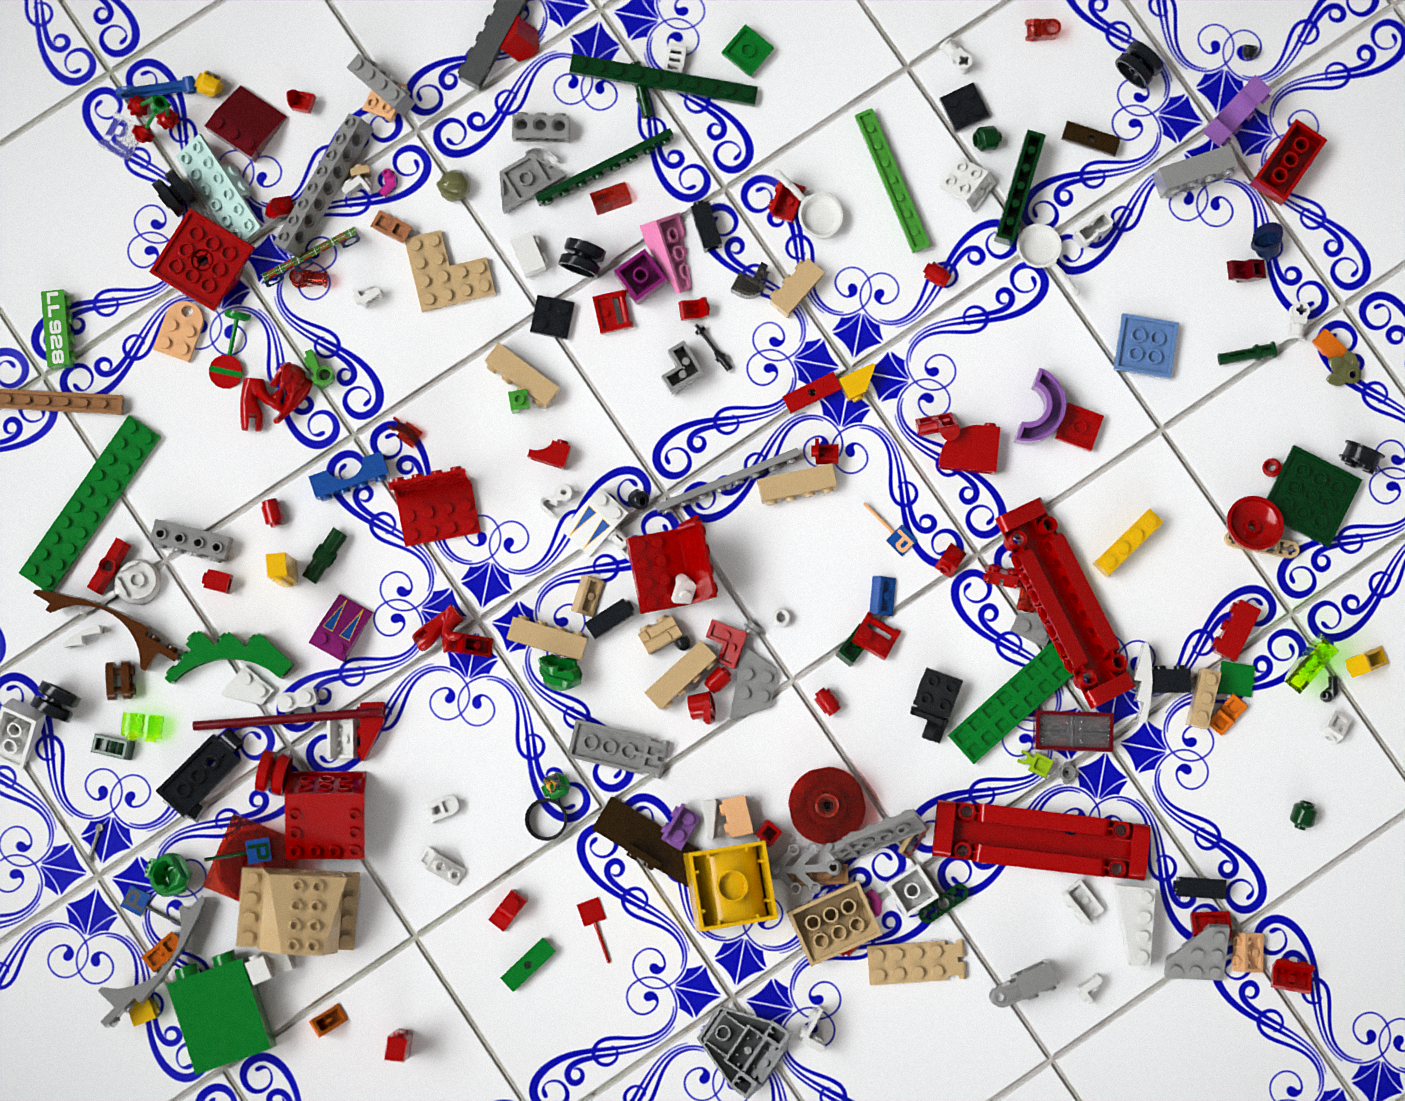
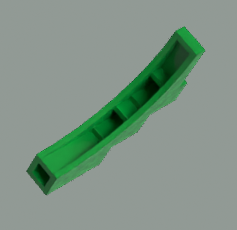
[164,630,295,685]

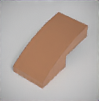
[370,210,413,244]

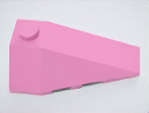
[640,212,692,294]

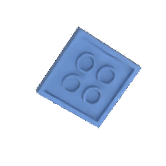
[1113,313,1179,379]

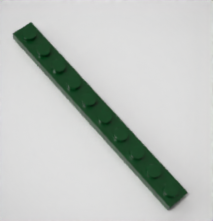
[569,54,758,107]

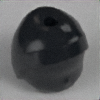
[628,489,649,510]

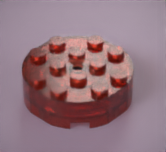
[787,767,866,845]

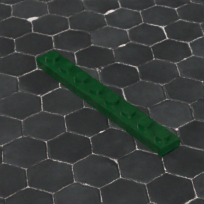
[535,128,674,206]

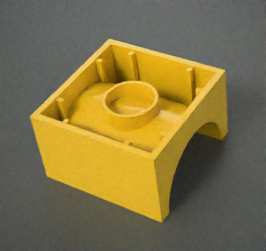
[683,840,778,932]

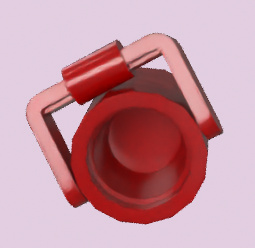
[687,691,716,725]

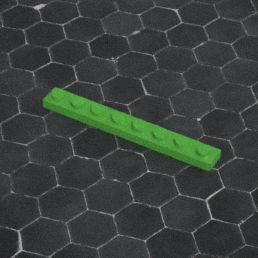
[854,108,930,254]

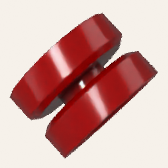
[255,749,293,796]

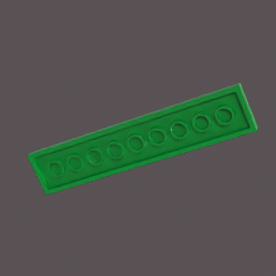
[19,415,161,591]

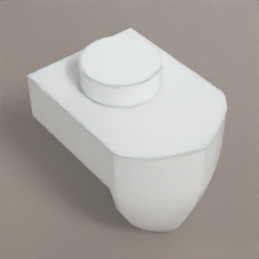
[671,573,696,604]

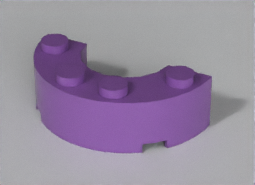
[1202,75,1272,147]
[1013,368,1066,445]

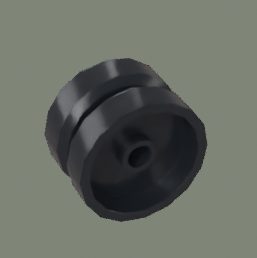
[1115,41,1164,89]
[151,168,199,217]
[558,237,606,278]
[30,680,81,723]

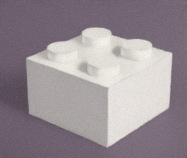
[884,863,939,918]

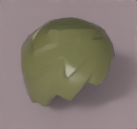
[436,170,471,202]

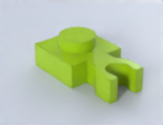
[1017,750,1054,779]

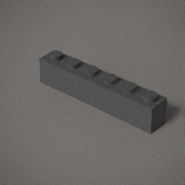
[457,0,529,91]

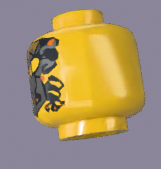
[195,70,224,98]

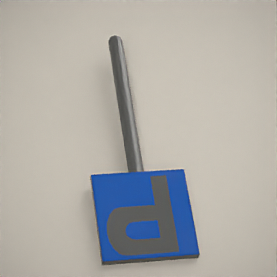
[120,885,181,926]

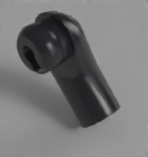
[1320,676,1339,702]

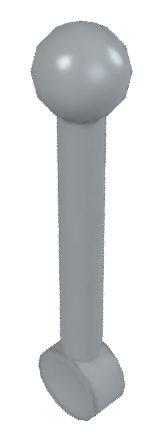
[85,824,104,863]

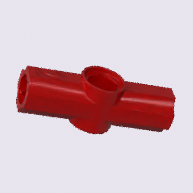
[87,537,131,595]

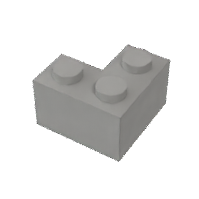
[661,340,704,395]

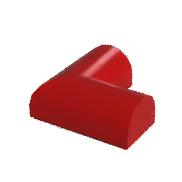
[915,412,960,441]

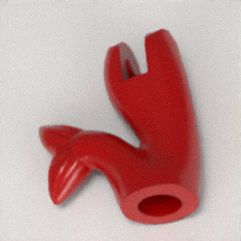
[240,378,284,432]
[412,604,465,654]

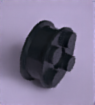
[1339,440,1385,475]

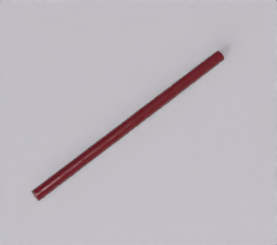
[192,707,384,731]

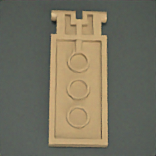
[867,939,967,985]

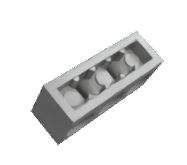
[512,112,570,143]

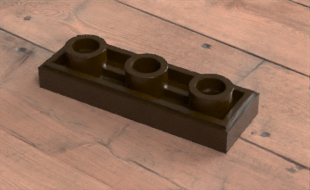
[1061,120,1121,157]

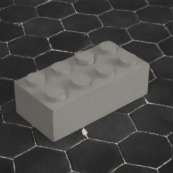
[1152,144,1238,199]

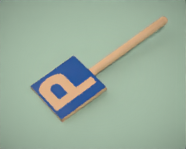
[863,502,918,557]

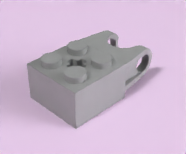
[989,959,1060,1008]

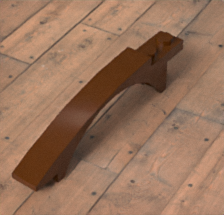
[33,589,181,671]

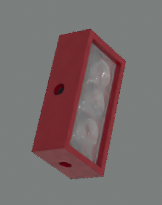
[1032,710,1114,752]

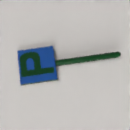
[204,837,272,864]

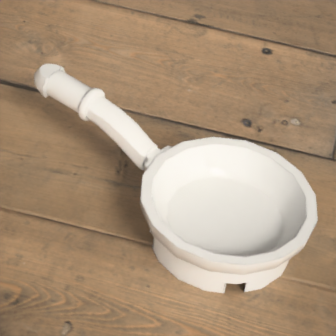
[773,169,843,238]
[1017,224,1080,297]
[79,559,161,615]

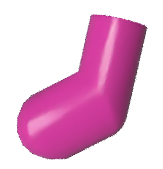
[378,168,397,197]
[865,888,882,918]

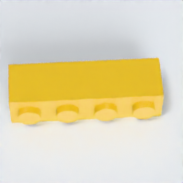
[1092,509,1163,577]
[265,552,298,587]

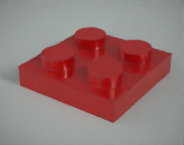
[1055,403,1104,452]

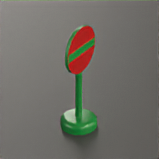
[209,309,251,389]

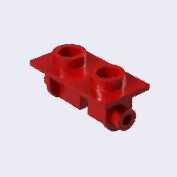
[982,564,1021,589]

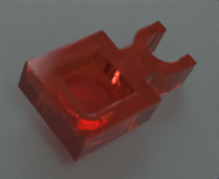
[387,417,423,448]

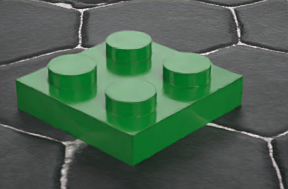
[721,24,774,77]

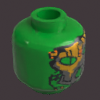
[541,772,571,800]

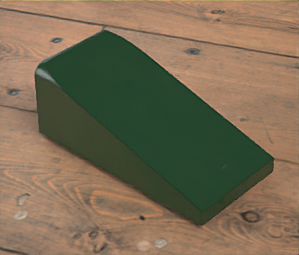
[835,623,864,667]

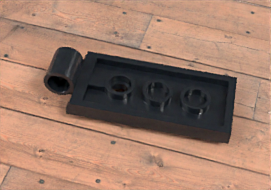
[156,729,244,818]

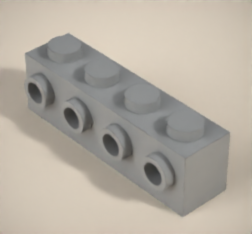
[346,53,416,117]
[149,519,233,563]

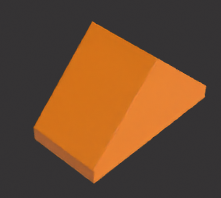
[309,1003,348,1038]

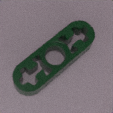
[918,884,968,923]

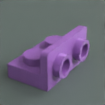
[660,803,701,851]

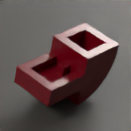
[1226,259,1266,283]

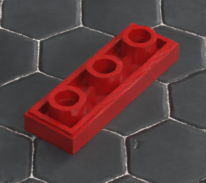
[782,372,842,414]

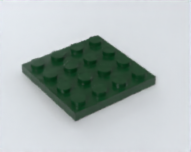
[1266,445,1363,548]

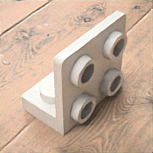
[939,158,996,213]
[798,1005,826,1054]

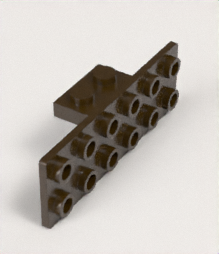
[592,797,702,887]

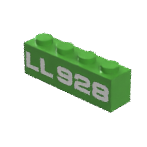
[41,289,77,370]

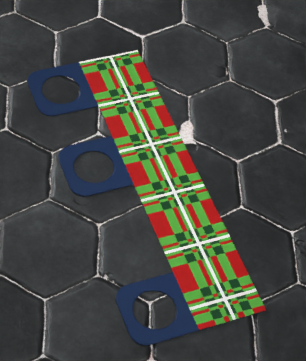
[261,227,360,287]

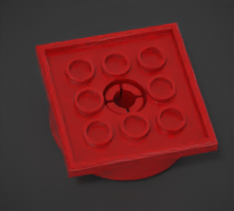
[149,208,255,312]

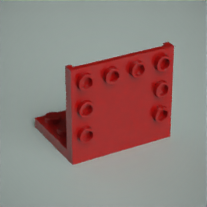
[388,466,481,547]
[625,520,718,614]
[284,771,367,859]

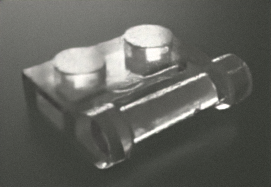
[97,112,141,161]

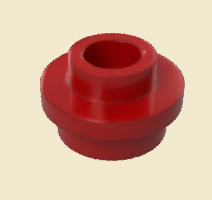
[1262,458,1282,477]

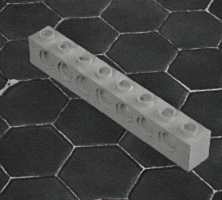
[273,113,374,259]

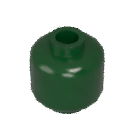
[972,126,1002,151]
[1290,800,1318,830]

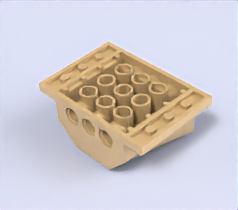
[236,867,360,956]

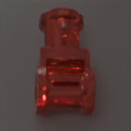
[289,268,328,288]

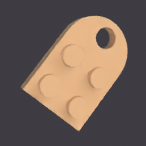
[153,301,204,363]

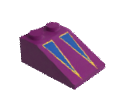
[308,594,373,663]

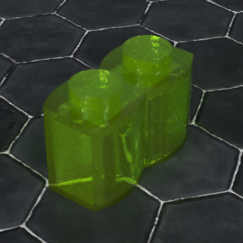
[120,712,164,743]

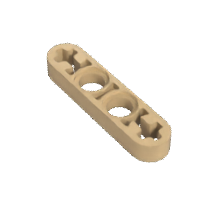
[1224,532,1299,559]

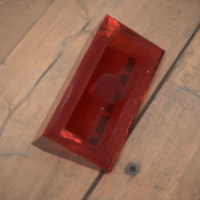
[589,182,632,215]

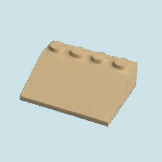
[786,880,882,967]

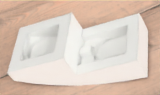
[63,625,105,648]

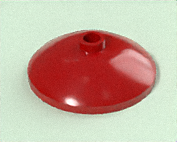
[1226,496,1284,551]

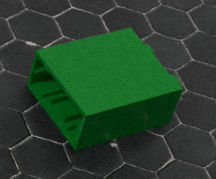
[166,950,277,1075]

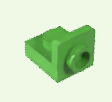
[508,389,530,414]

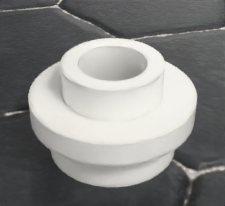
[772,608,792,627]

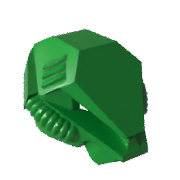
[538,654,583,691]
[144,853,192,897]

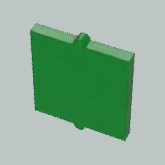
[1217,661,1255,697]

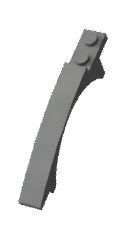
[98,895,207,1029]

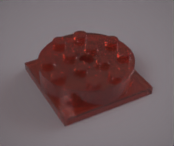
[203,814,299,901]

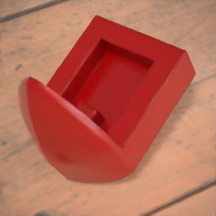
[286,89,317,114]
[265,196,294,219]

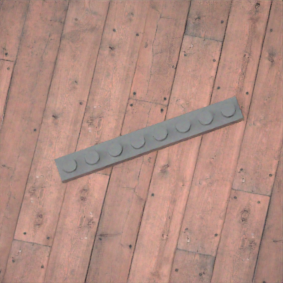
[655,448,800,515]

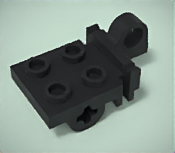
[910,667,963,744]

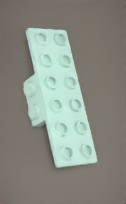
[176,134,262,241]

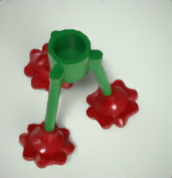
[127,94,179,143]

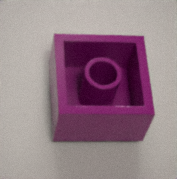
[614,248,667,305]

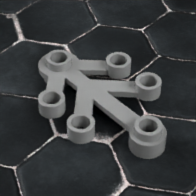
[769,843,842,895]

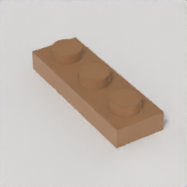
[789,864,849,886]

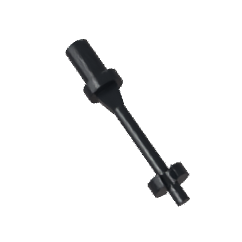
[694,324,733,372]

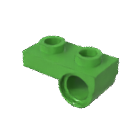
[304,349,335,390]

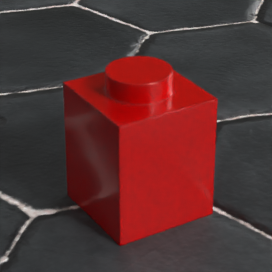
[202,569,234,594]
[753,820,783,847]

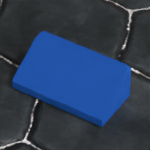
[869,576,896,616]

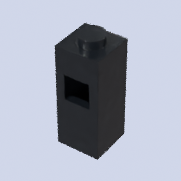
[690,200,722,253]
[584,598,635,640]
[1173,876,1227,899]

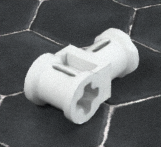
[939,37,973,74]
[1288,301,1310,341]
[607,526,631,562]

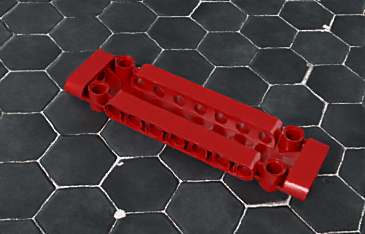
[995,497,1136,709]
[932,800,1151,881]

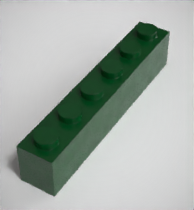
[994,129,1046,247]

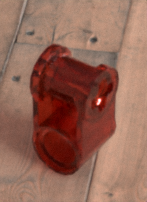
[1024,18,1061,42]

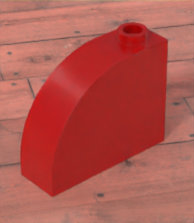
[937,423,1001,475]

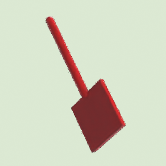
[577,897,611,964]

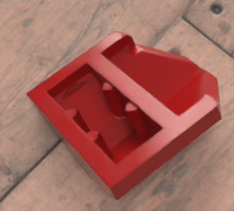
[500,16,540,62]

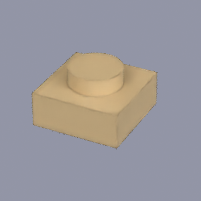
[350,164,372,179]

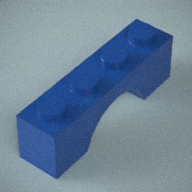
[308,451,390,502]

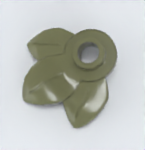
[1326,350,1361,386]

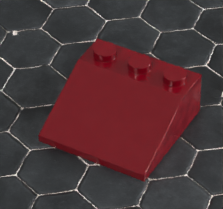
[205,85,287,163]

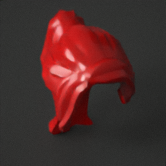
[269,362,313,424]

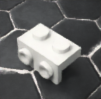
[326,719,358,759]
[1061,879,1104,925]

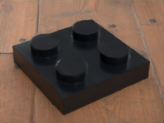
[939,82,990,133]
[530,295,575,340]

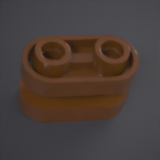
[105,661,136,701]

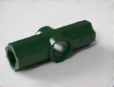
[302,527,348,584]

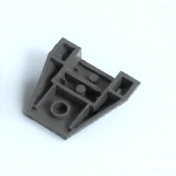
[697,1006,792,1100]

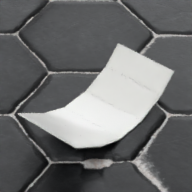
[525,147,558,162]

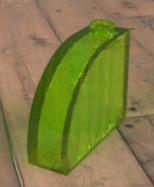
[1284,632,1339,694]

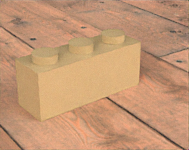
[770,258,825,318]
[1185,668,1222,730]

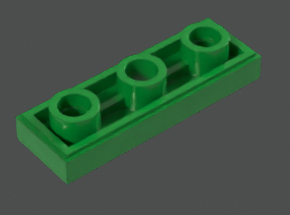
[500,938,556,992]

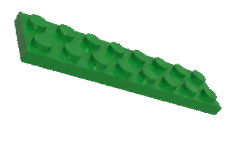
[947,642,1073,764]

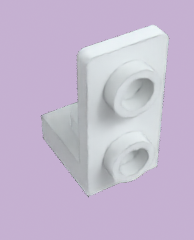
[418,847,466,886]

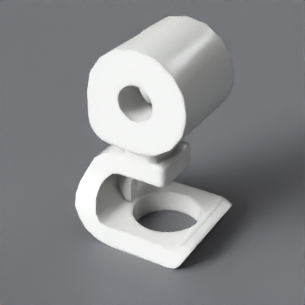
[540,484,572,519]

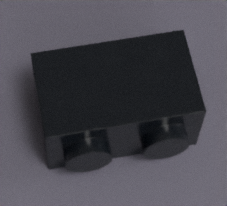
[1152,665,1191,693]

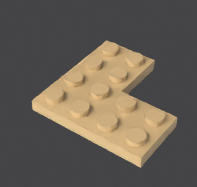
[405,230,496,313]

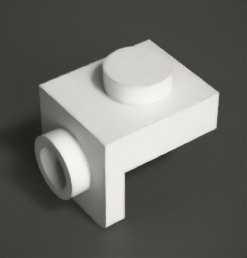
[341,175,372,198]

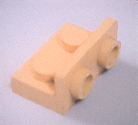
[1232,932,1264,973]

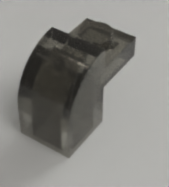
[730,262,770,299]

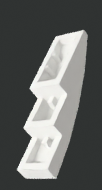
[1132,642,1152,724]

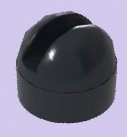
[1242,44,1258,59]
[674,635,691,651]

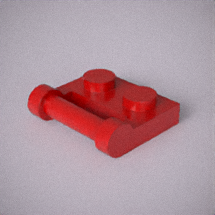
[592,290,634,334]
[851,611,901,660]

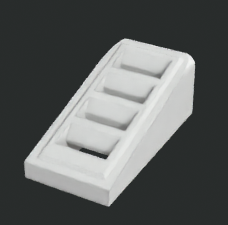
[663,43,687,73]
[701,799,717,840]

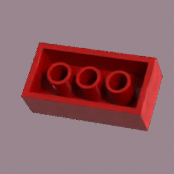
[1249,119,1327,206]

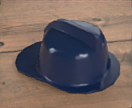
[1251,222,1283,262]

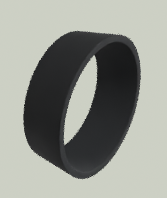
[525,798,567,841]

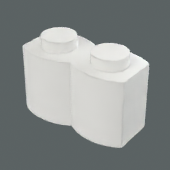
[1072,211,1114,248]
[276,687,320,713]

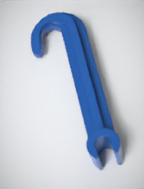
[116,76,196,100]

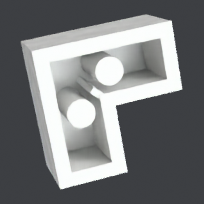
[244,952,295,985]

